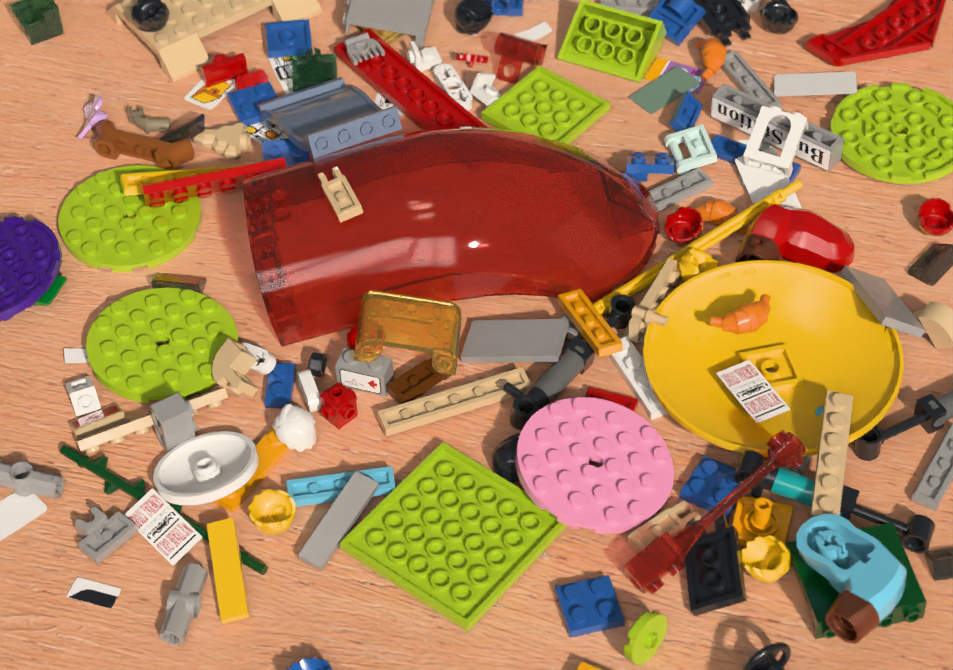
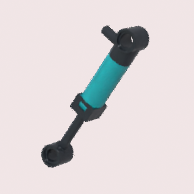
[733,450,935,553]

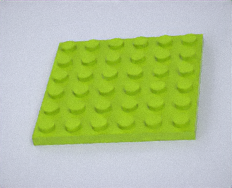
[339,442,568,632]

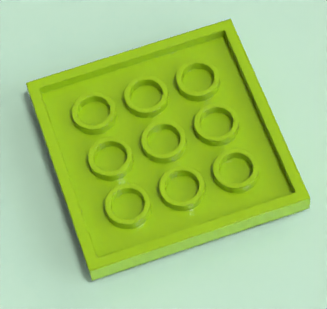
[481,65,610,158]

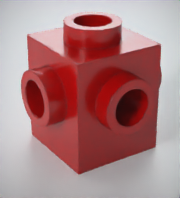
[319,382,358,429]

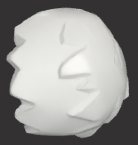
[272,404,317,452]

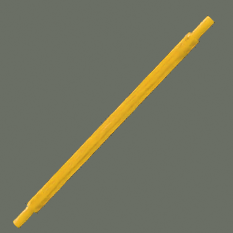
[593,179,803,315]

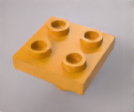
[732,495,793,547]

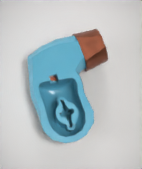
[796,514,907,644]

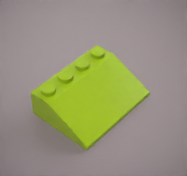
[557,0,667,83]

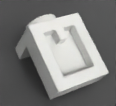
[407,41,442,71]
[470,72,502,106]
[65,376,101,416]

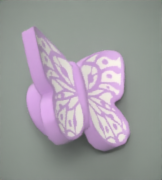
[77,95,107,140]

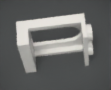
[743,106,809,178]

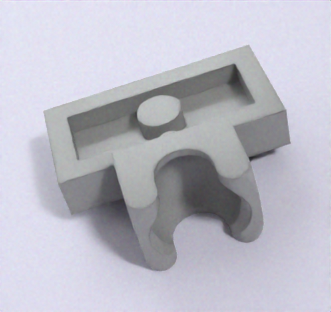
[75,507,138,565]

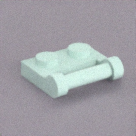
[664,124,718,175]

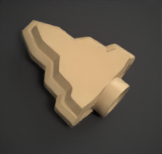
[194,123,251,160]

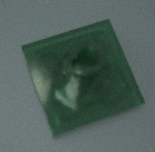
[292,48,337,92]

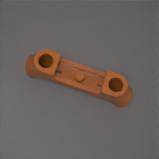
[94,120,195,171]

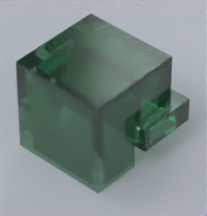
[9,0,64,45]

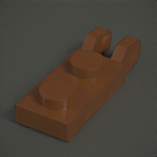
[386,353,457,404]

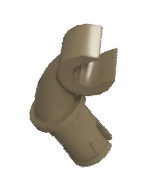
[128,106,170,134]

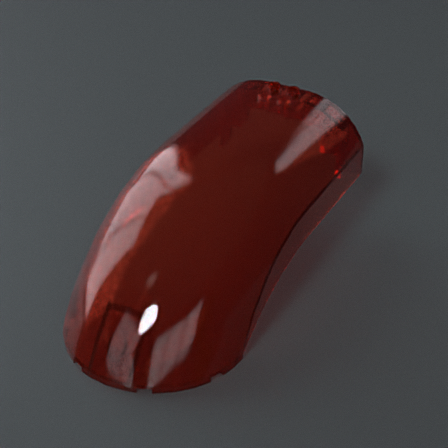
[243,126,660,347]

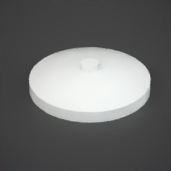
[153,431,259,505]

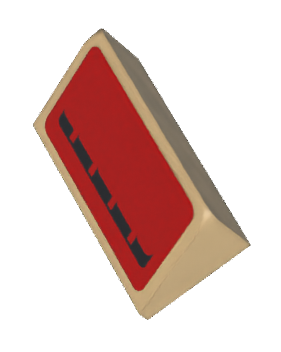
[68,404,126,440]

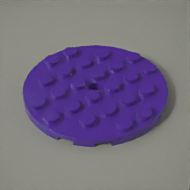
[0,217,62,321]

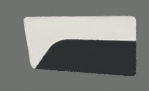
[67,577,121,609]

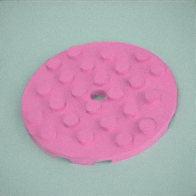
[515,397,674,534]

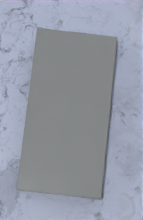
[841,265,926,337]
[460,319,569,363]

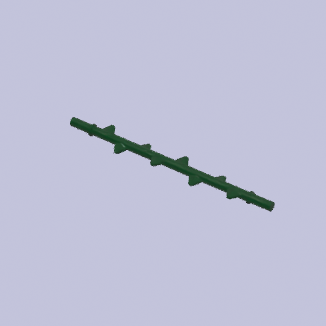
[60,445,268,575]

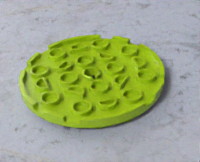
[830,83,953,184]
[58,165,202,272]
[86,288,238,403]

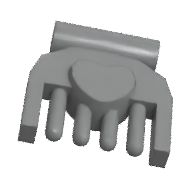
[343,32,385,66]

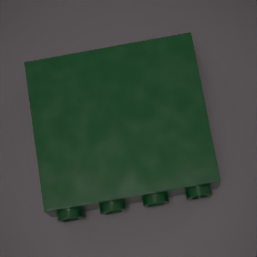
[786,522,927,639]

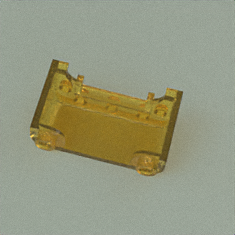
[353,291,462,375]

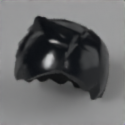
[131,0,170,33]
[454,0,494,35]
[760,0,799,34]
[492,433,521,483]

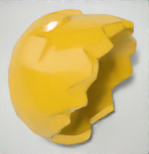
[677,247,719,282]
[249,489,296,535]
[740,535,791,583]

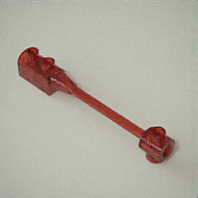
[620,429,806,594]

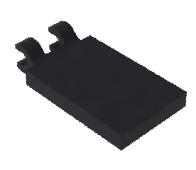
[693,0,752,47]
[683,512,747,616]

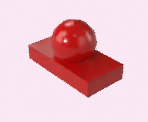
[201,53,248,88]

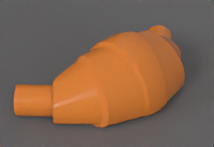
[695,38,727,82]
[694,199,748,235]
[710,294,771,335]

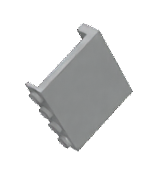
[342,0,435,47]

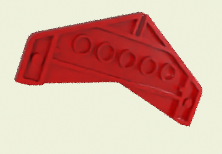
[805,0,947,67]

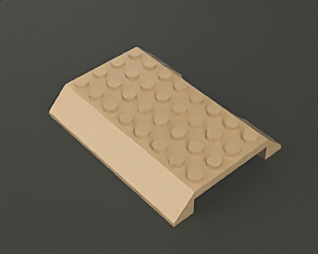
[107,0,322,82]

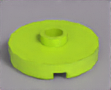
[624,610,667,665]

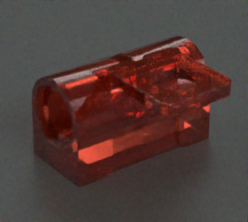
[494,32,547,84]

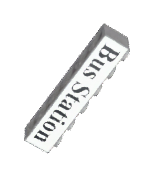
[710,83,844,172]

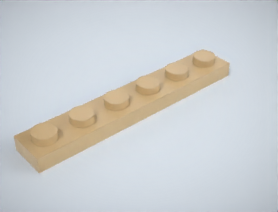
[377,367,532,436]
[74,387,228,454]
[809,390,853,519]

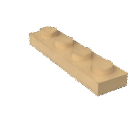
[628,258,680,343]

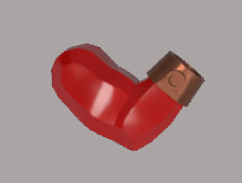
[735,204,855,273]

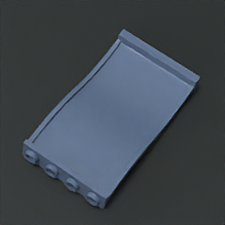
[257,77,402,159]

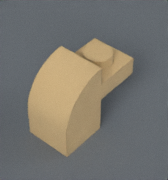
[907,302,953,349]
[212,338,258,397]

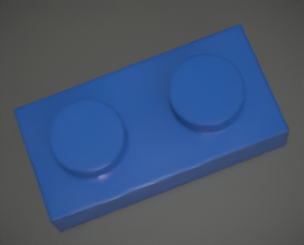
[669,90,703,132]
[265,363,296,408]

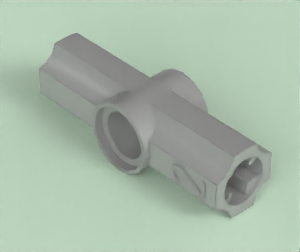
[0,462,65,499]
[159,563,208,646]

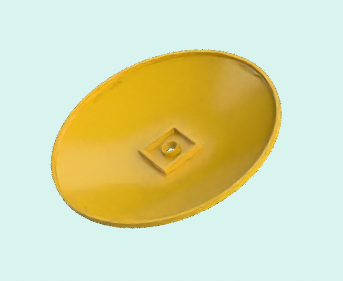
[643,260,904,458]

